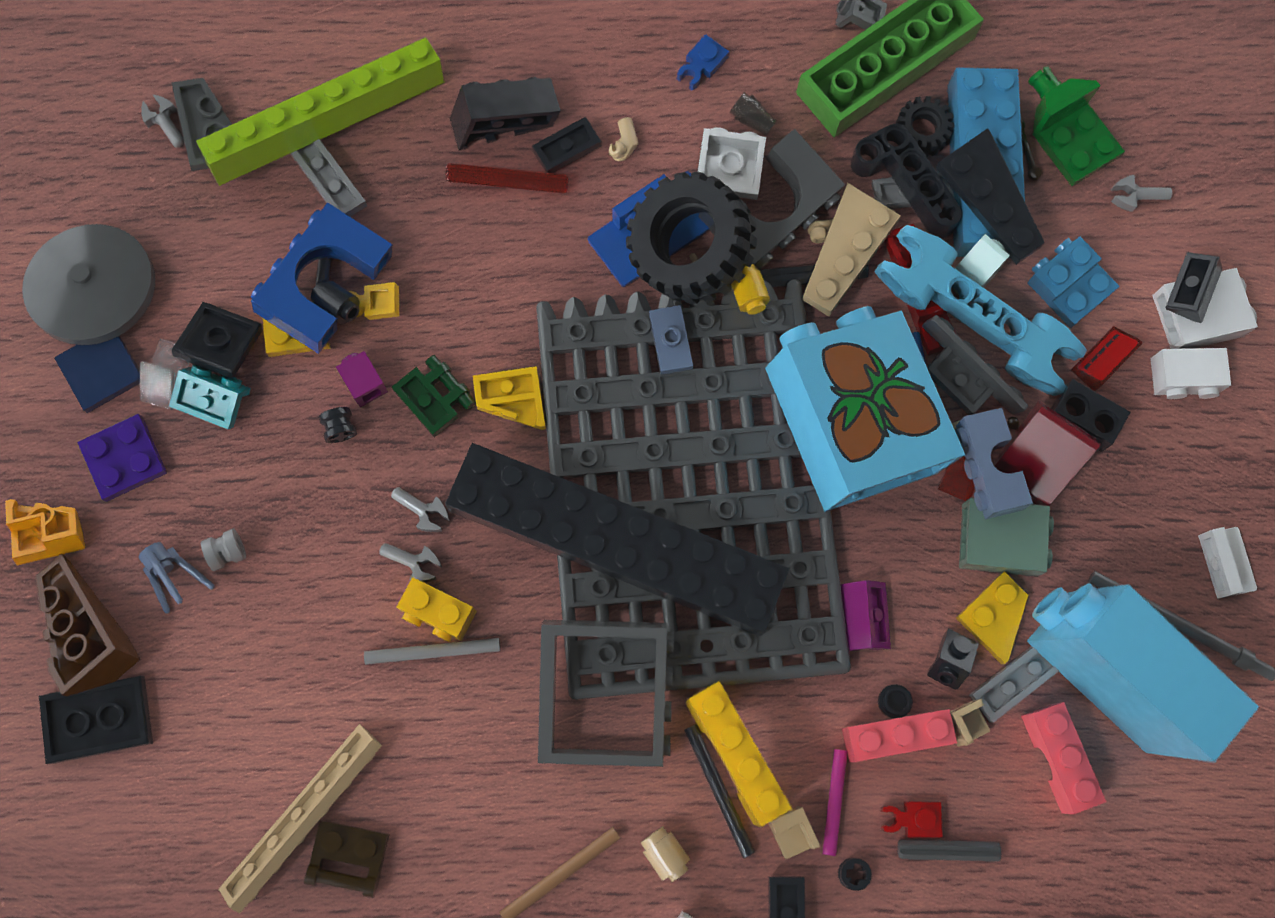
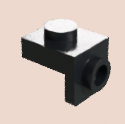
[927,628,979,690]

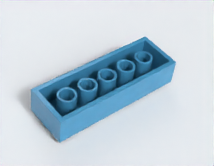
[947,67,1025,258]

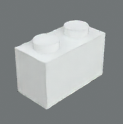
[1150,348,1231,399]

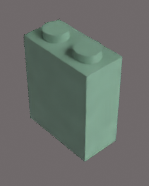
[959,498,1054,577]

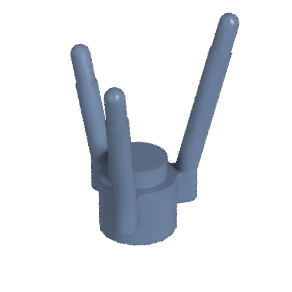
[138,542,215,614]

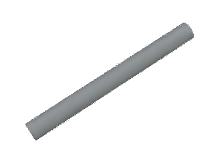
[364,638,500,665]

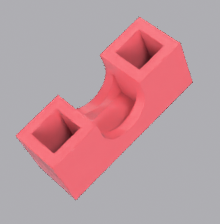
[1021,702,1106,814]
[842,709,957,763]

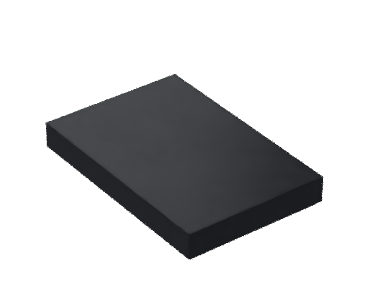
[39,676,153,764]

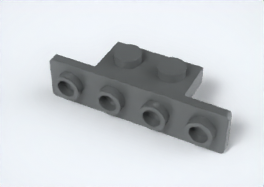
[922,315,1029,415]

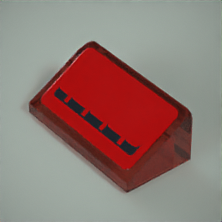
[1071,326,1143,391]

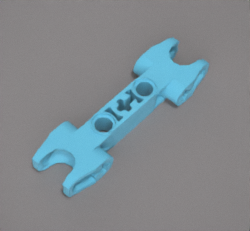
[874,225,1087,396]

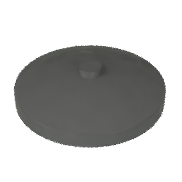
[22,224,155,345]

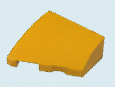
[5,499,85,565]

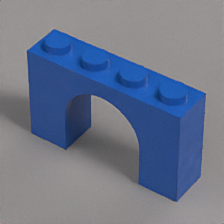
[251,202,392,354]

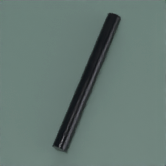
[684,724,755,858]

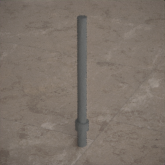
[1088,570,1275,681]

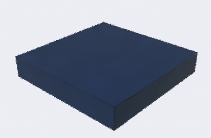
[54,336,145,413]

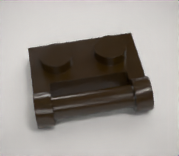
[304,820,390,898]

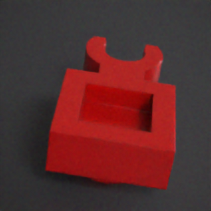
[880,801,943,837]

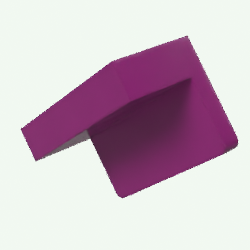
[840,580,891,651]

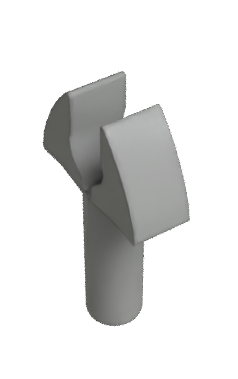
[141,95,185,148]
[1110,175,1173,212]
[391,487,450,532]
[379,543,442,582]

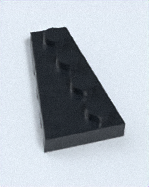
[936,128,1045,265]

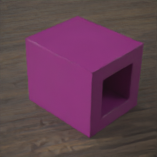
[336,351,388,408]

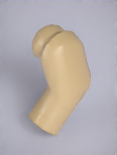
[609,117,638,161]
[808,219,833,244]

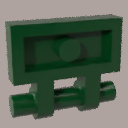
[391,355,476,438]

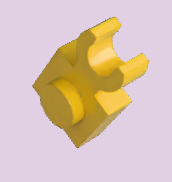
[349,282,399,320]

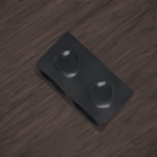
[1051,379,1131,452]

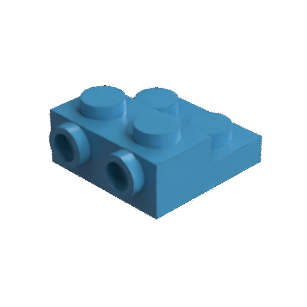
[1027,236,1120,329]

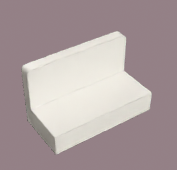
[1198,527,1257,599]

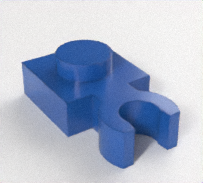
[677,34,729,90]

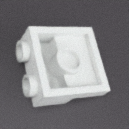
[698,127,766,200]

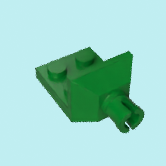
[1028,66,1125,187]

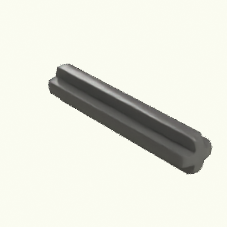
[897,840,1002,861]

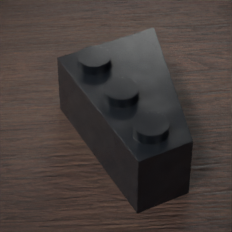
[450,77,561,151]

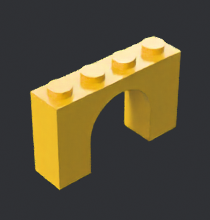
[685,681,792,827]

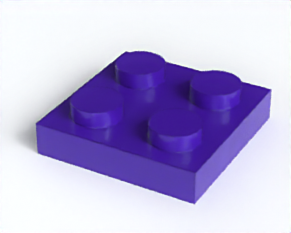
[77,414,167,502]

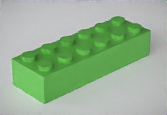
[796,0,984,138]

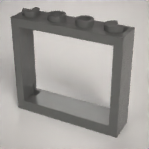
[538,619,674,767]

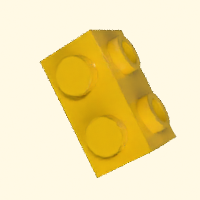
[396,577,477,642]

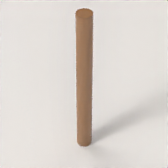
[499,827,620,918]

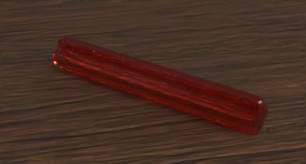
[445,163,569,194]

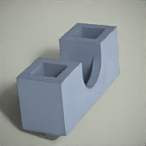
[955,408,1033,520]

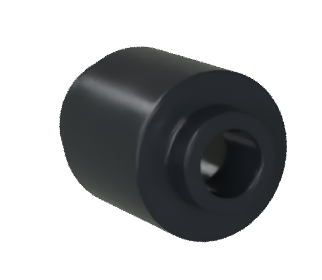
[311,280,360,324]

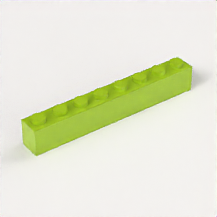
[196,37,444,186]

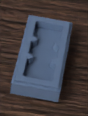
[649,305,693,375]

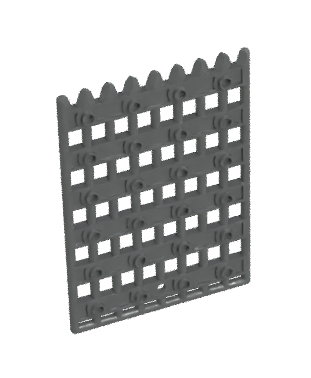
[536,279,851,700]

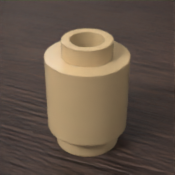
[641,826,690,882]

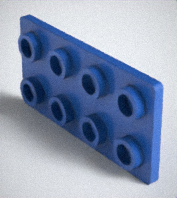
[588,171,709,287]

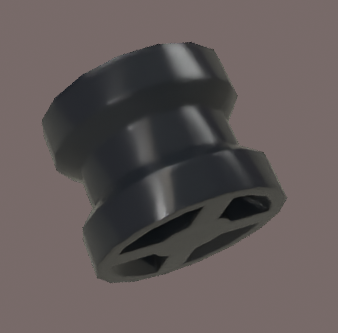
[318,407,357,443]

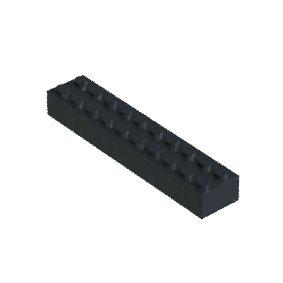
[445,443,790,636]

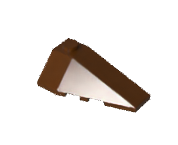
[36,554,141,697]

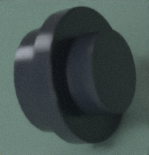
[878,684,913,719]

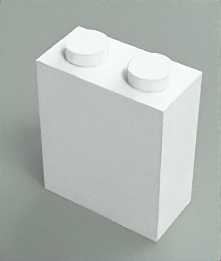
[1152,268,1258,349]

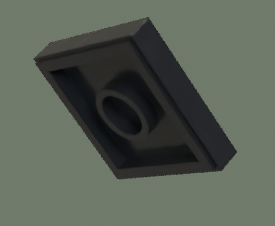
[172,301,263,379]

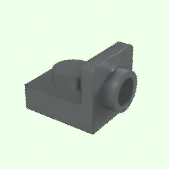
[835,0,887,30]

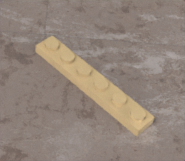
[218,724,382,914]

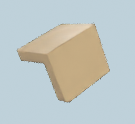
[950,699,990,747]
[768,806,820,859]

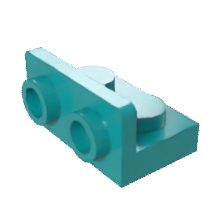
[169,364,251,429]

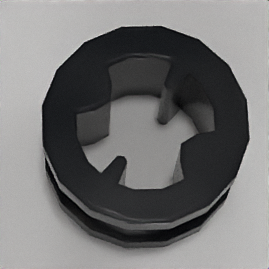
[838,858,872,891]

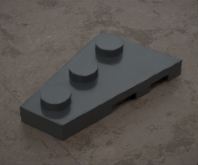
[171,78,232,171]

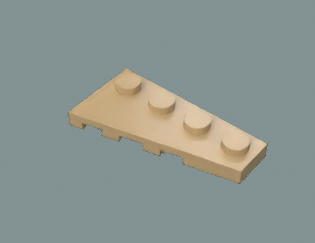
[803,183,901,317]

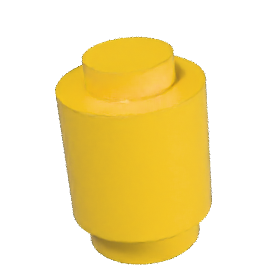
[731,264,770,315]

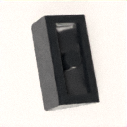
[1165,252,1222,323]

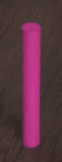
[822,749,848,856]

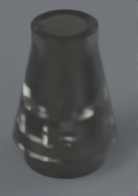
[730,92,777,136]

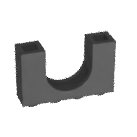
[698,129,845,269]

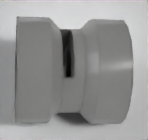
[201,528,246,571]

